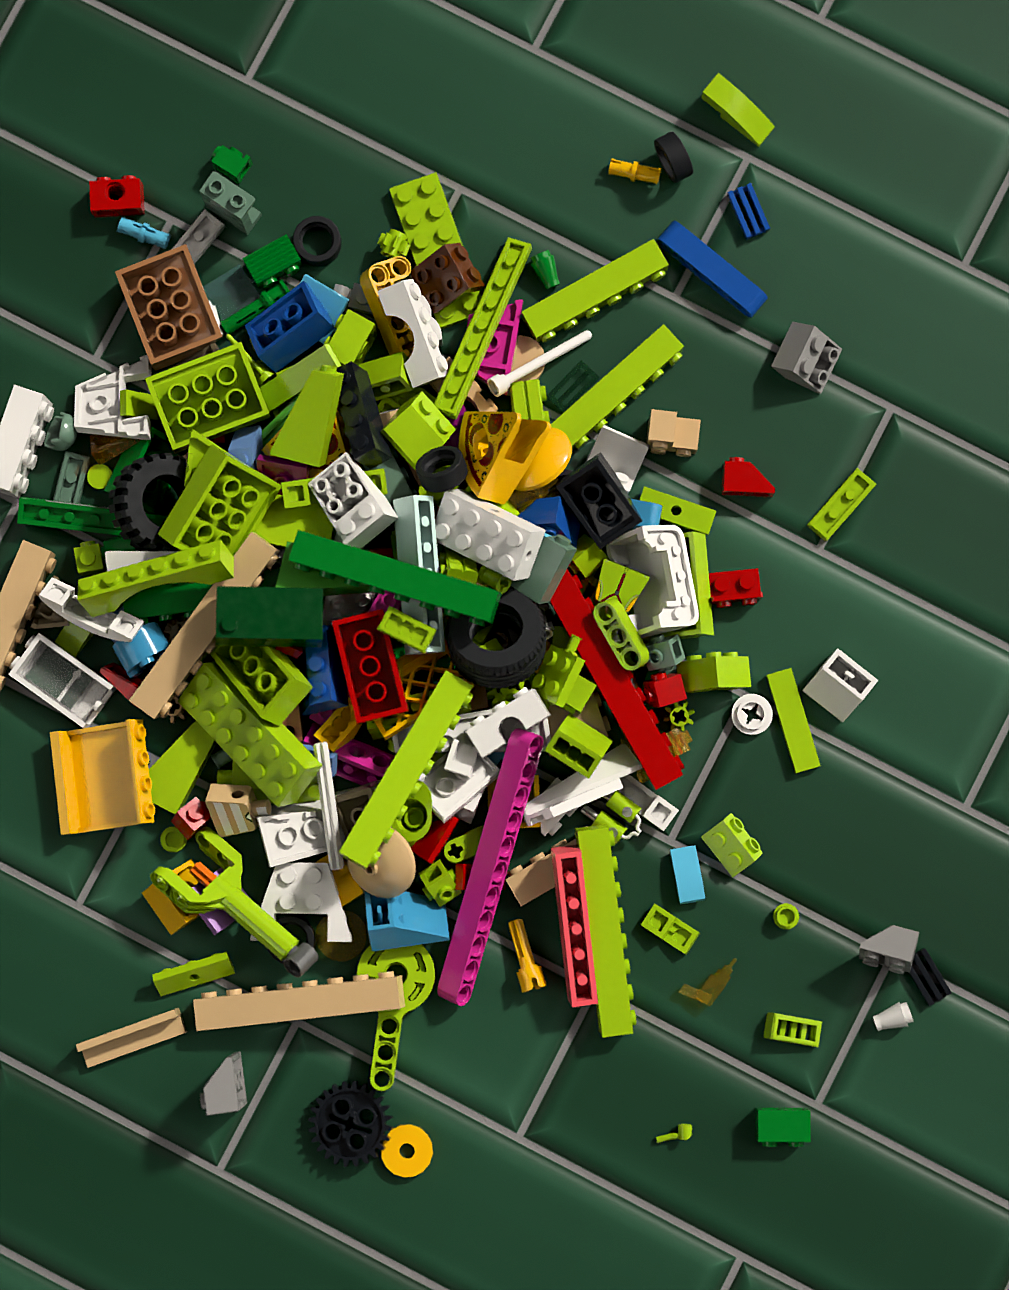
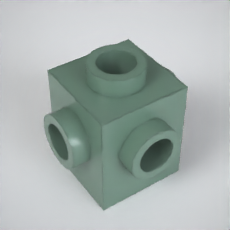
[645,634,685,673]

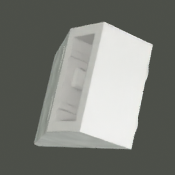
[308,452,398,549]

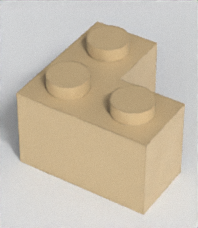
[646,409,701,457]

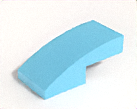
[670,845,705,905]

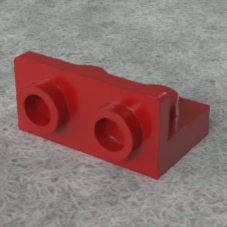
[709,568,763,608]

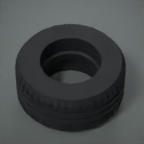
[446,587,546,688]

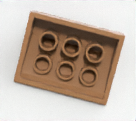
[115,244,223,371]

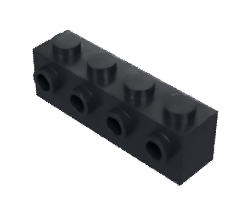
[336,361,392,469]

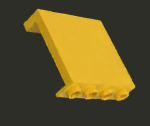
[50,719,155,835]

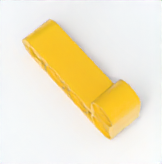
[359,256,414,358]

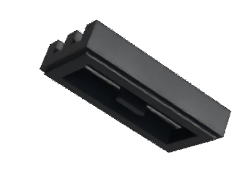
[908,948,952,1006]

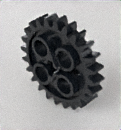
[308,1081,393,1167]

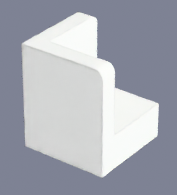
[444,739,479,778]

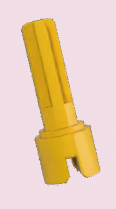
[508,919,547,993]

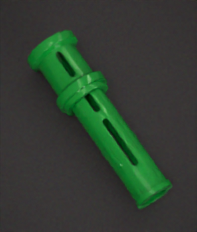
[220,279,290,335]

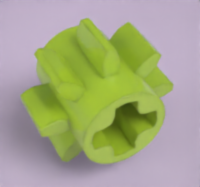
[377,229,411,258]
[663,700,695,731]

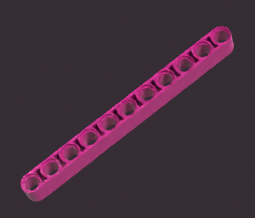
[437,728,544,1006]

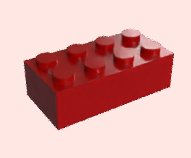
[332,609,409,724]

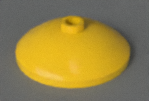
[515,427,572,491]

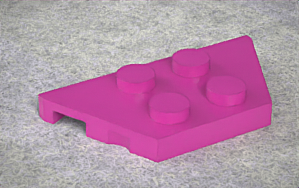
[466,299,523,395]

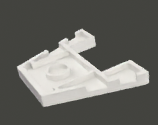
[74,355,152,440]
[250,863,352,942]

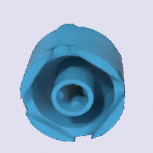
[112,622,170,679]

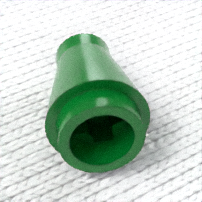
[530,250,560,290]

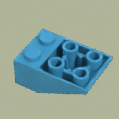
[365,892,450,951]

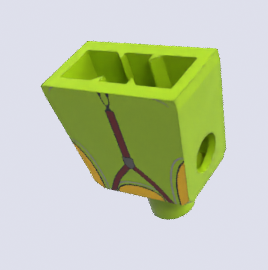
[595,558,650,618]

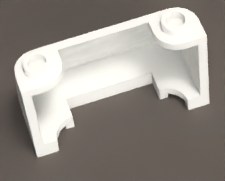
[606,525,699,641]

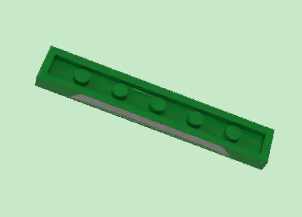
[17,497,169,535]

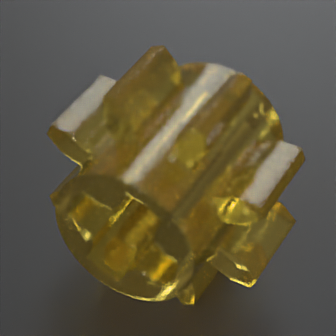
[666,727,693,757]

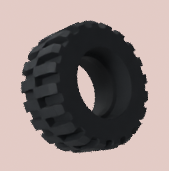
[109,453,186,551]

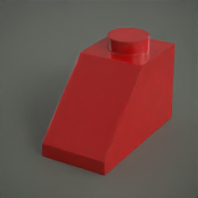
[722,457,775,497]

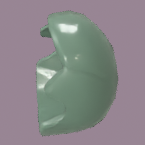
[44,412,78,451]

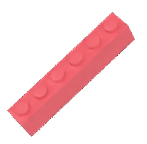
[551,845,598,1007]

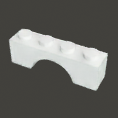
[377,279,448,388]

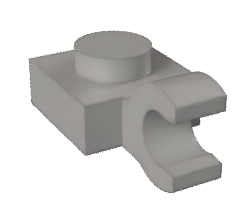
[334,283,373,315]

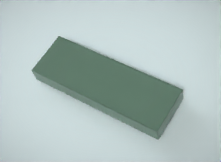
[53,451,91,531]

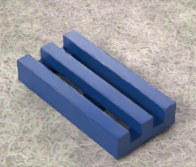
[727,183,770,240]

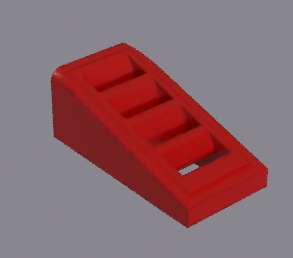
[100,662,144,708]

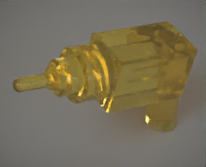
[678,958,737,1006]

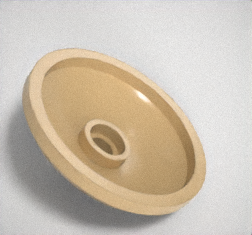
[346,828,416,898]

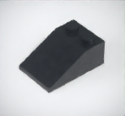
[556,452,643,549]

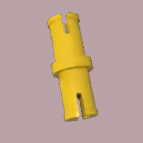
[608,158,661,184]

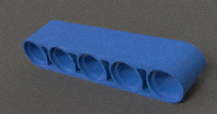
[657,220,768,318]

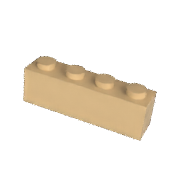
[505,826,588,906]

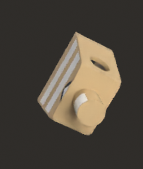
[205,784,271,837]

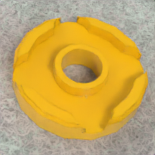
[381,1124,433,1177]

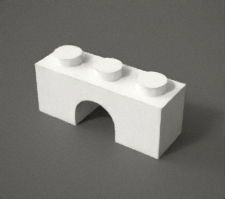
[466,687,551,758]

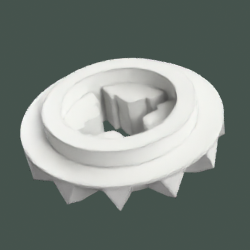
[731,694,773,735]

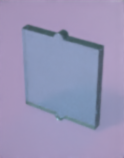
[203,264,260,320]

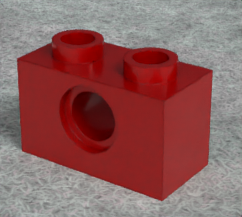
[89,175,145,218]

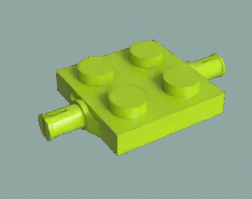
[531,634,585,709]

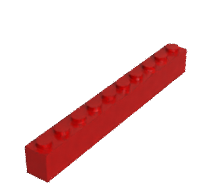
[550,564,685,791]

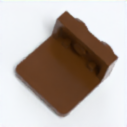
[411,243,485,313]

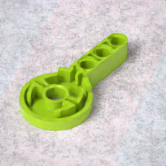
[357,944,435,1091]

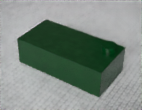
[216,586,323,647]

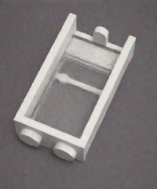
[8,633,116,728]

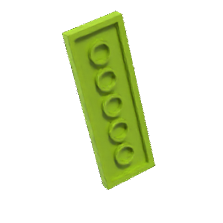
[389,172,481,329]

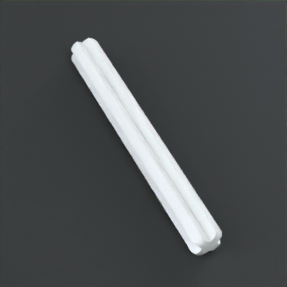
[313,742,344,870]

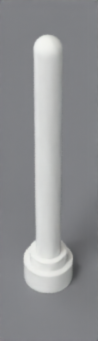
[487,330,592,397]

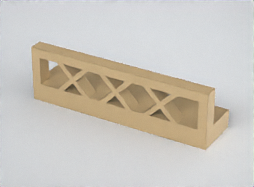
[76,1008,187,1068]

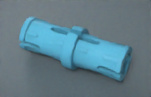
[117,217,170,249]

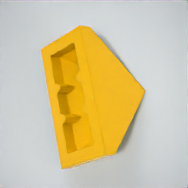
[314,697,362,752]

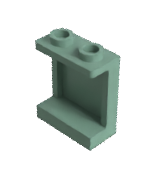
[199,171,262,235]

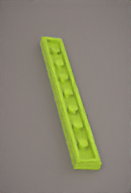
[434,237,532,420]

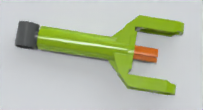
[150,826,318,978]

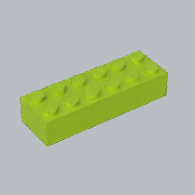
[178,661,323,807]

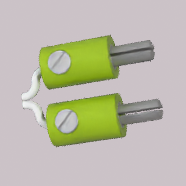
[581,790,642,844]

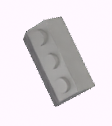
[200,1051,247,1115]

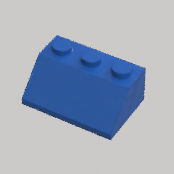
[245,281,335,373]
[297,625,348,716]

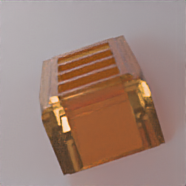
[90,434,140,465]

